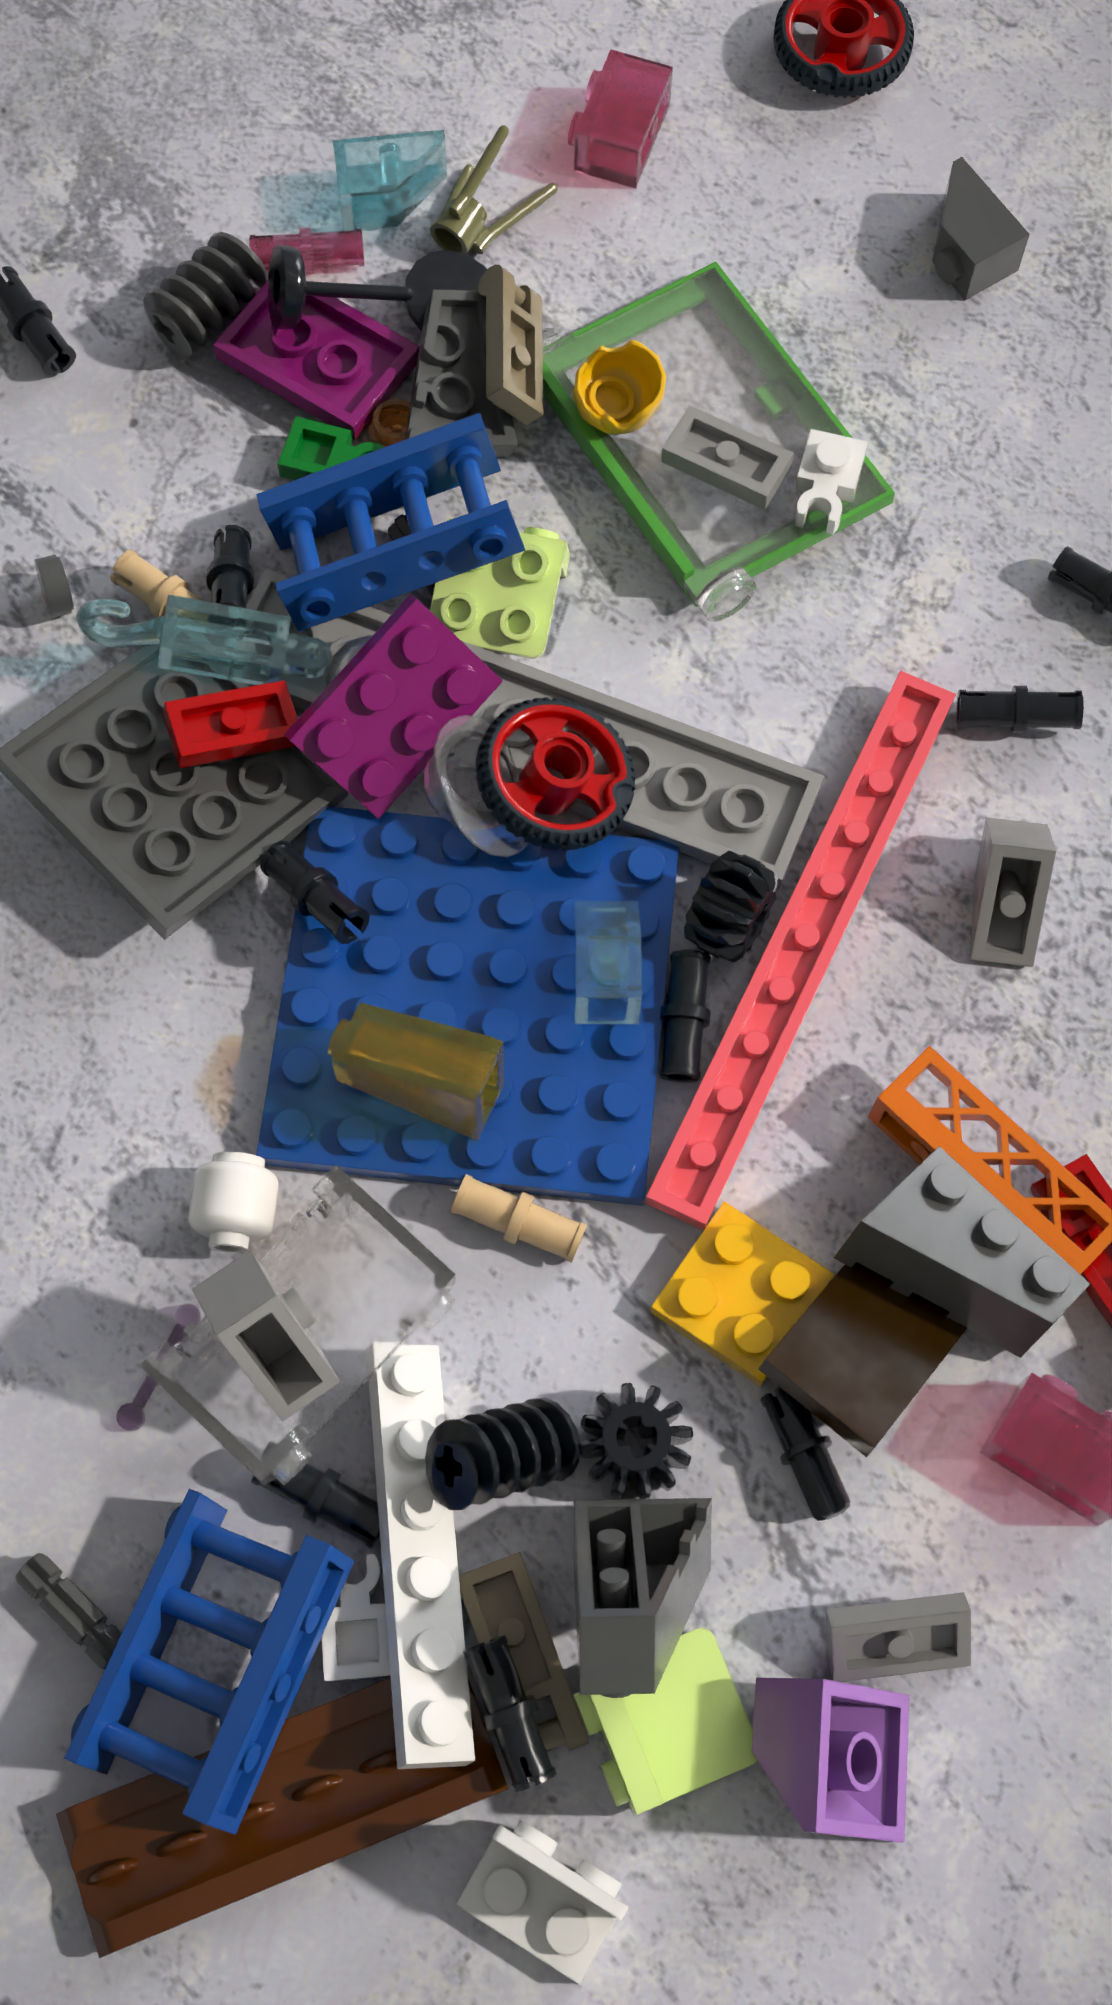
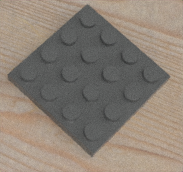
[0,618,349,940]

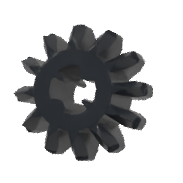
[684,851,779,963]
[580,1383,693,1499]

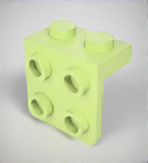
[430,518,570,659]
[573,1628,757,1816]

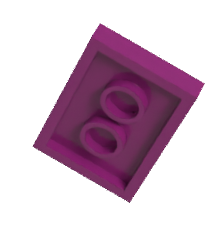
[213,281,419,440]
[284,594,503,819]

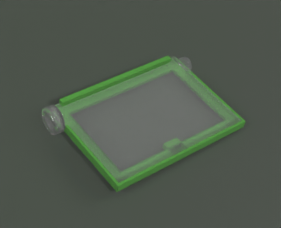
[542,261,895,622]

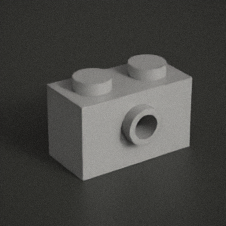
[192,1250,340,1422]

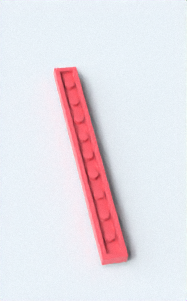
[645,670,956,1231]

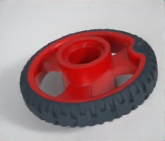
[773,0,914,98]
[475,697,636,851]

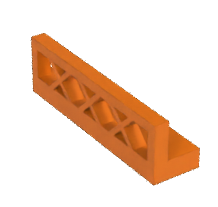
[868,1045,1112,1275]

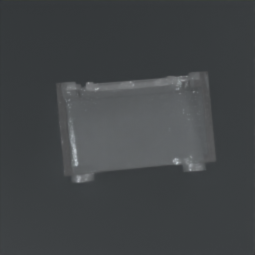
[140,1165,456,1486]

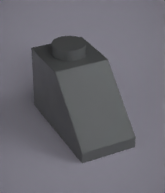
[932,157,1030,300]

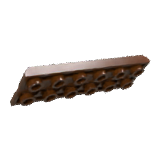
[56,1677,509,1958]

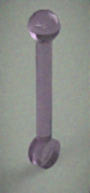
[116,1303,201,1432]

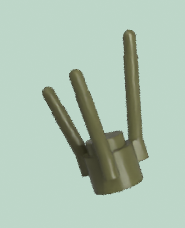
[430,125,558,254]

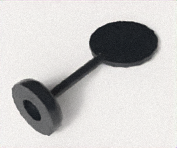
[268,245,487,332]

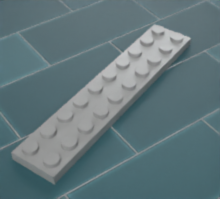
[220,568,824,890]

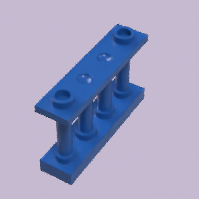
[256,413,526,632]
[64,1488,355,1835]

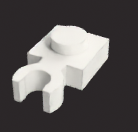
[795,429,868,535]
[322,1554,390,1683]

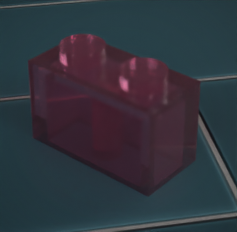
[568,49,673,189]
[979,1373,1112,1526]

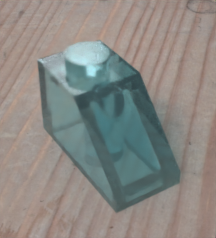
[333,130,447,232]
[574,901,642,1024]

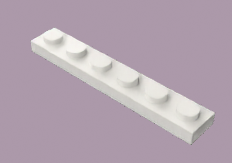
[367,1344,475,1769]

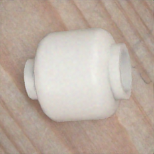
[188,1152,279,1253]

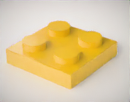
[650,1201,834,1387]

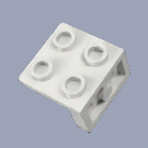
[455,1819,629,1985]

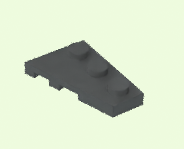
[404,289,518,457]

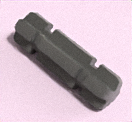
[15,1553,122,1670]

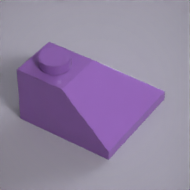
[752,1677,910,1843]

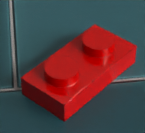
[163,680,298,768]

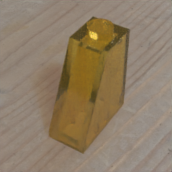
[328,1003,505,1141]

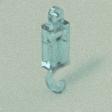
[76,594,332,685]

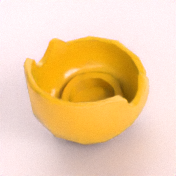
[573,340,667,435]

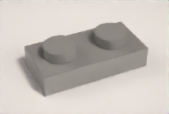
[661,405,794,510]
[826,1592,971,1682]

